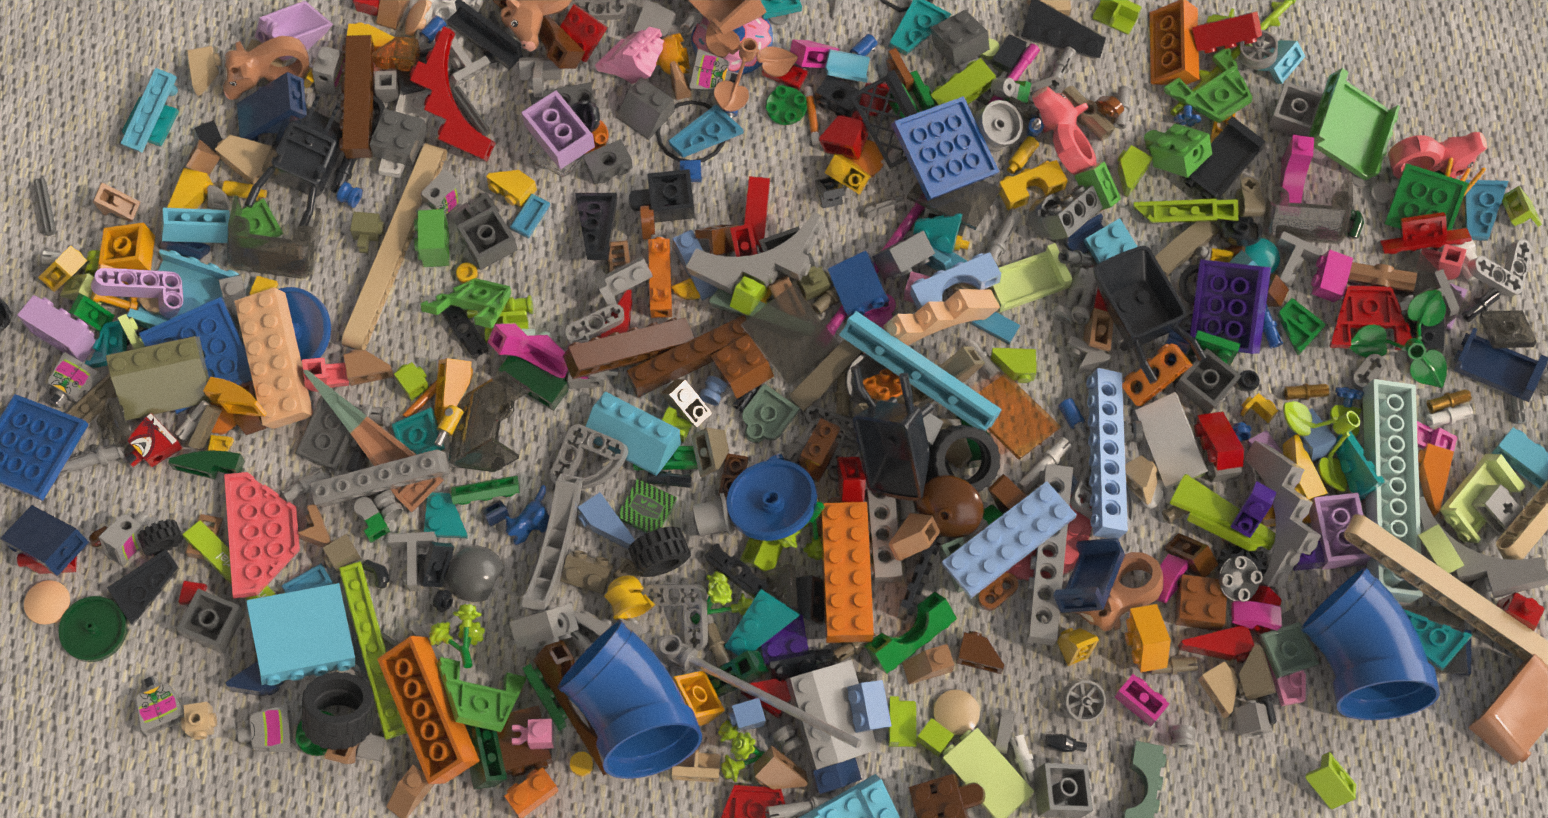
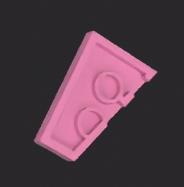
[1264,651,1306,706]

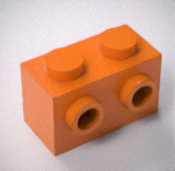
[504,767,559,818]

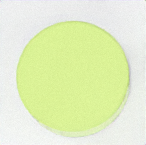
[980,38,1000,60]

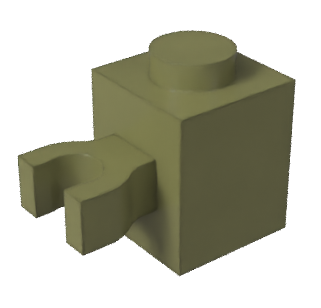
[350,212,385,254]
[797,266,832,301]

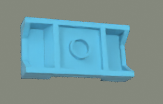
[799,774,900,818]

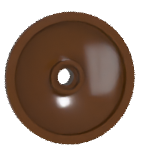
[917,475,984,538]

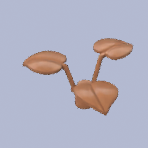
[705,23,798,112]

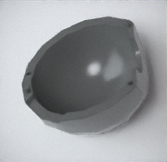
[845,353,895,404]
[447,545,505,602]

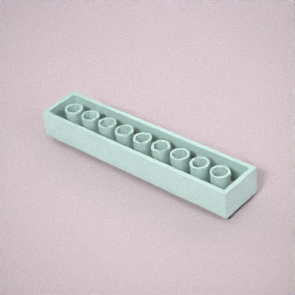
[1363,379,1423,603]

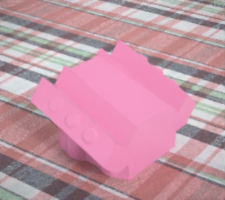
[595,27,664,84]

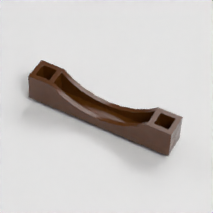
[492,0,585,69]
[533,640,607,776]

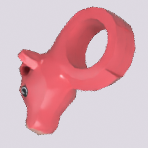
[1032,86,1096,175]
[1388,132,1487,179]

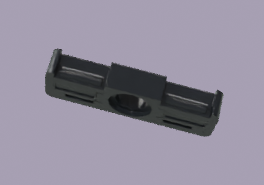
[441,305,488,359]
[705,543,768,599]

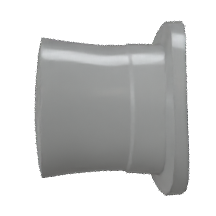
[693,493,735,537]

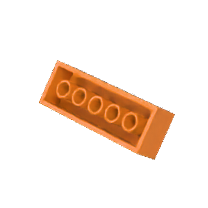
[820,502,874,643]
[377,636,480,784]

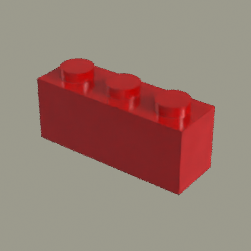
[1192,11,1262,54]
[1194,411,1244,471]

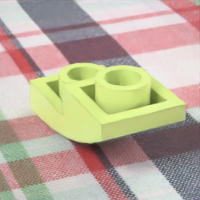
[1418,524,1464,573]

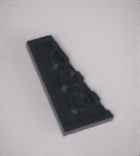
[1021,0,1106,58]
[575,193,618,260]
[897,534,941,621]

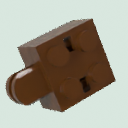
[908,774,986,818]

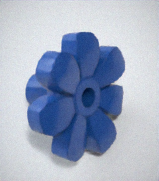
[1174,105,1201,126]
[1335,387,1364,408]

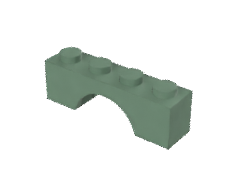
[1122,741,1166,818]

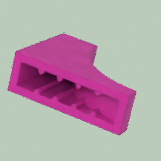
[1278,135,1314,217]

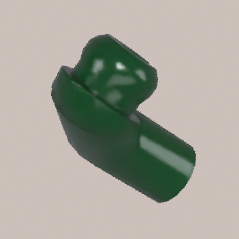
[1346,209,1364,239]

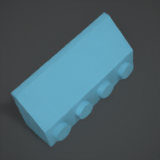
[582,391,681,476]

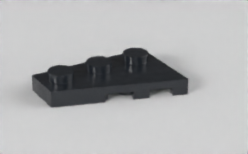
[107,549,180,625]

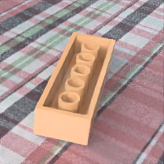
[234,287,313,429]

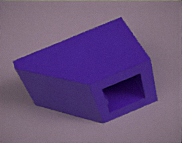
[1230,481,1277,538]

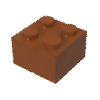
[711,334,774,398]
[1175,574,1227,631]

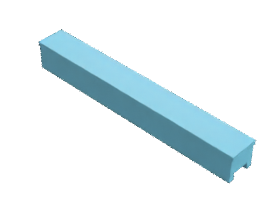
[839,311,1002,431]

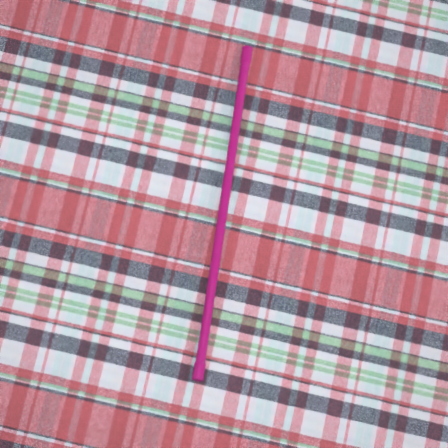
[815,44,1040,348]

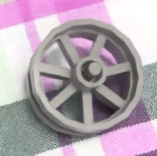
[1240,30,1278,70]
[1061,678,1106,722]

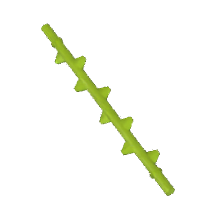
[1170,0,1296,117]

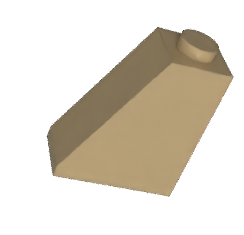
[215,135,272,184]

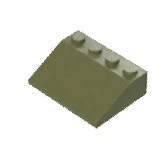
[106,336,212,421]

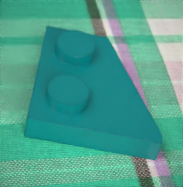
[913,213,963,254]
[84,320,128,369]
[424,492,468,539]

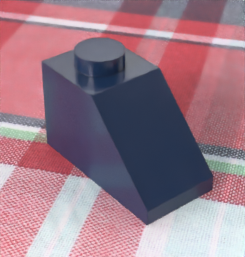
[225,661,284,697]
[810,757,862,794]

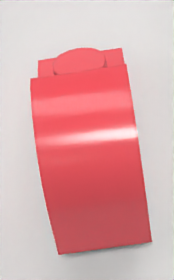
[1416,244,1467,280]
[302,357,349,392]

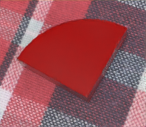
[178,581,208,605]

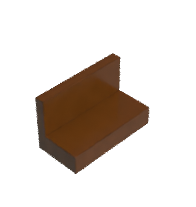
[695,224,738,255]

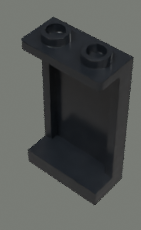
[1182,116,1266,200]

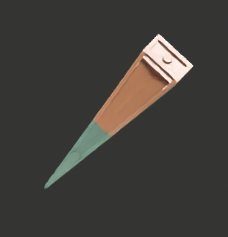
[304,370,444,512]

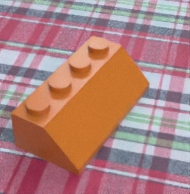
[1149,0,1199,85]

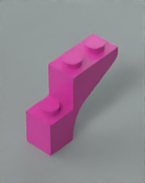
[487,323,568,378]

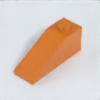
[1418,443,1454,517]

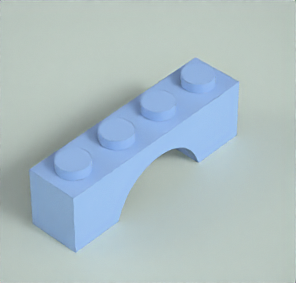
[910,252,1001,310]

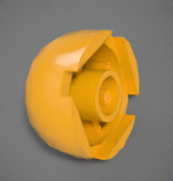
[656,33,690,75]

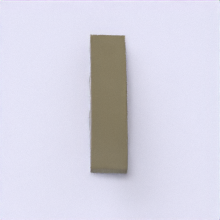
[1155,221,1219,276]

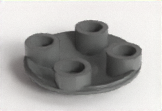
[1219,556,1263,602]

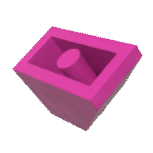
[790,39,839,68]

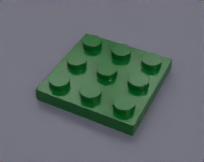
[1384,163,1468,231]

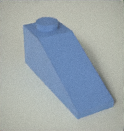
[673,230,718,300]
[577,492,635,549]

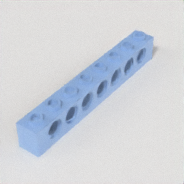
[1086,368,1128,539]

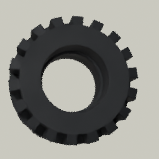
[628,527,691,577]

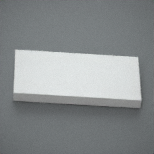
[1135,392,1208,489]

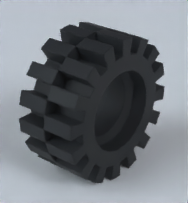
[137,519,183,556]

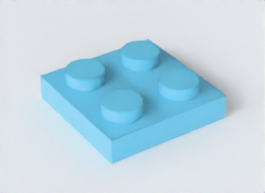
[1083,218,1138,264]

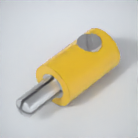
[435,405,464,447]

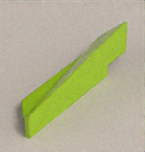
[1133,199,1238,224]
[1169,474,1276,551]

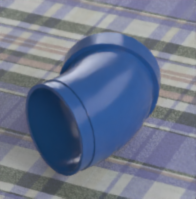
[1300,567,1440,720]
[557,620,702,779]

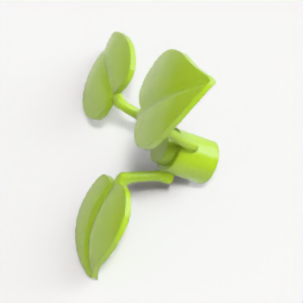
[1283,401,1362,492]

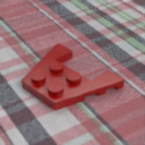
[1329,286,1412,350]
[721,785,785,818]

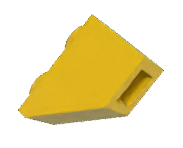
[824,154,871,195]
[486,170,537,208]

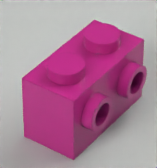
[1311,249,1353,303]
[1114,674,1170,727]

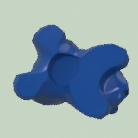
[505,485,550,545]

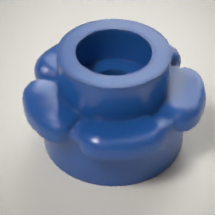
[1232,422,1252,442]

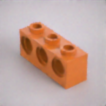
[1122,344,1193,406]

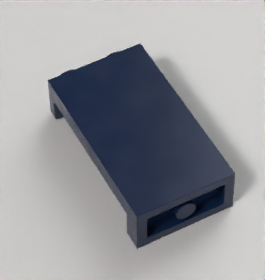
[237,72,307,142]
[1453,328,1548,402]
[0,505,89,576]
[1053,538,1125,613]

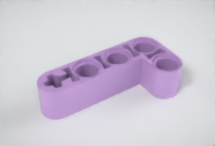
[91,268,183,318]

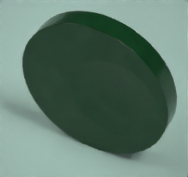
[58,596,128,662]

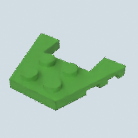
[1164,48,1252,123]
[420,278,511,328]
[437,657,526,732]

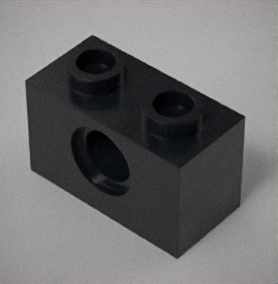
[815,75,862,118]

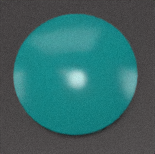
[1245,238,1280,274]

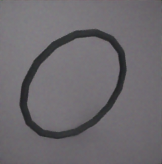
[656,100,725,162]

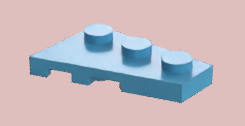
[669,105,744,158]
[1464,180,1509,241]

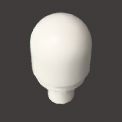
[1142,479,1164,508]

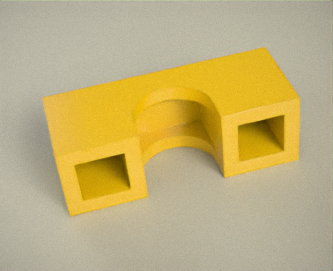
[997,160,1068,211]

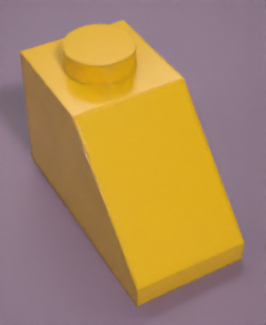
[38,245,87,292]

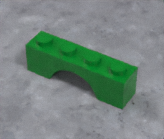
[864,591,957,674]

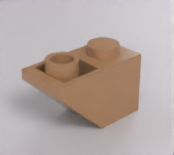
[889,513,940,561]

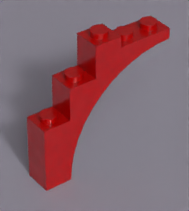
[410,26,496,162]

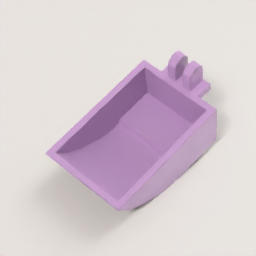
[255,1,333,61]

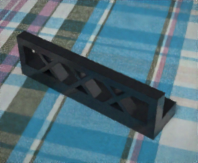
[447,0,523,70]

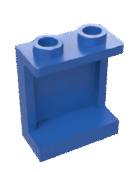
[828,250,889,317]

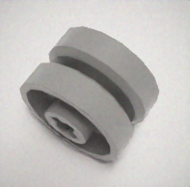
[973,100,1023,153]

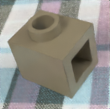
[323,534,361,573]

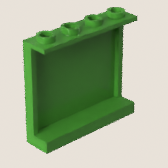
[1308,68,1400,180]

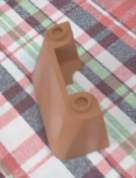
[688,0,767,35]
[1468,653,1548,765]

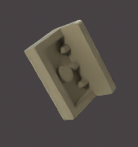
[560,550,614,594]

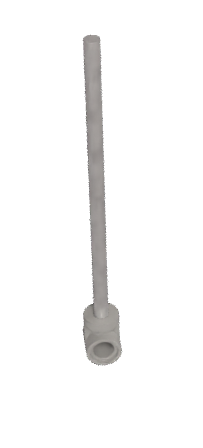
[659,635,862,749]

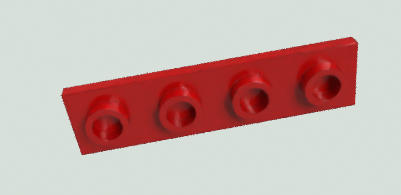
[1380,212,1472,254]

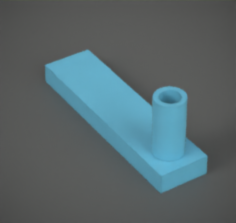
[121,68,178,153]

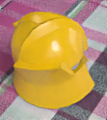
[604,575,655,620]

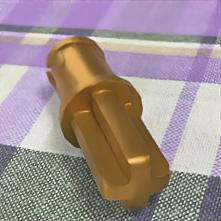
[1284,383,1329,400]
[1426,389,1472,414]

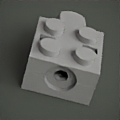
[505,603,579,650]

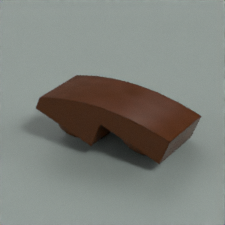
[718,453,749,497]

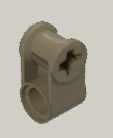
[1235,177,1265,217]

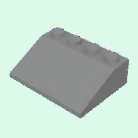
[786,660,878,770]

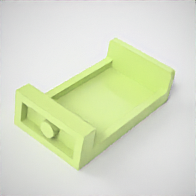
[986,243,1073,313]
[1440,454,1525,543]
[941,728,1035,818]

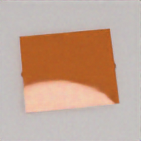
[978,373,1061,460]

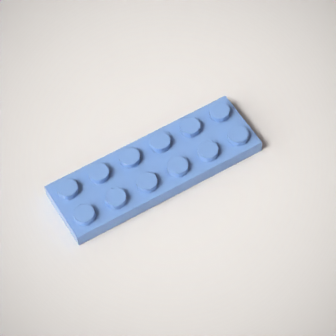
[942,481,1077,598]

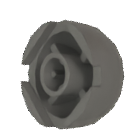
[1028,195,1061,238]

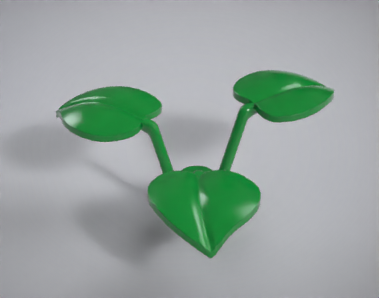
[1350,289,1447,388]

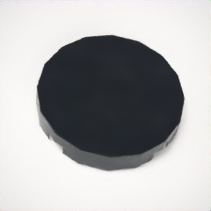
[1219,215,1263,246]

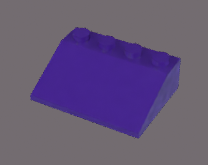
[1190,259,1271,354]

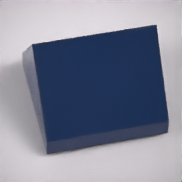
[481,500,510,527]

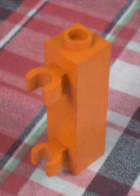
[648,237,672,318]

